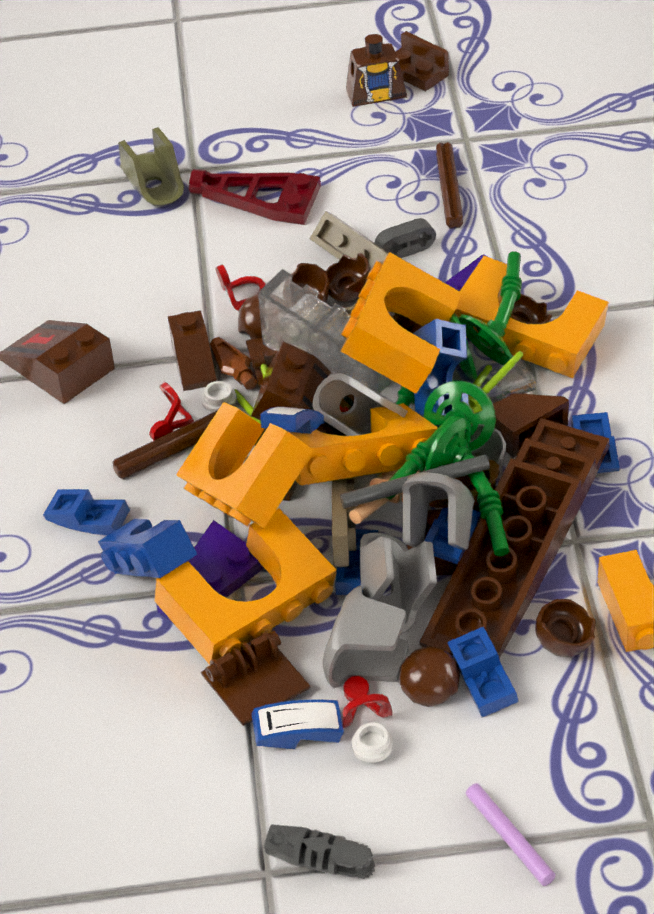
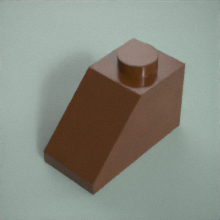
[168,310,217,391]
[493,393,569,458]

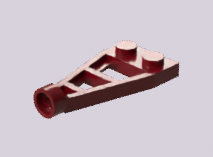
[189,169,321,225]

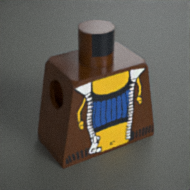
[346,34,407,107]

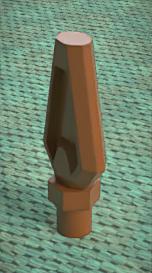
[210,337,257,390]

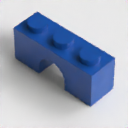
[413,319,469,427]
[98,519,197,578]

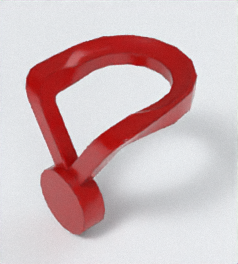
[215,264,267,311]
[149,381,194,441]
[342,676,392,728]

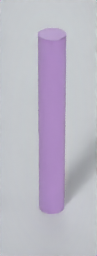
[466,783,556,886]

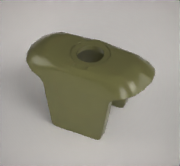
[118,127,184,206]

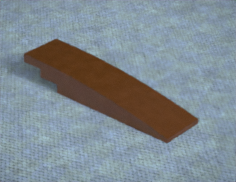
[419,418,610,659]

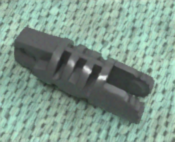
[264,824,375,879]

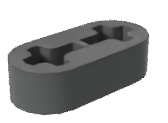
[374,218,436,258]

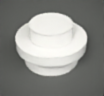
[201,381,237,412]
[352,723,393,763]

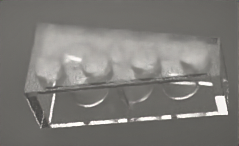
[258,269,392,393]

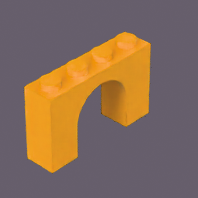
[340,252,462,393]
[449,256,609,378]
[176,402,315,528]
[289,403,438,486]
[154,508,337,665]
[597,550,654,652]

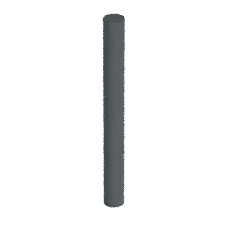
[340,454,490,509]

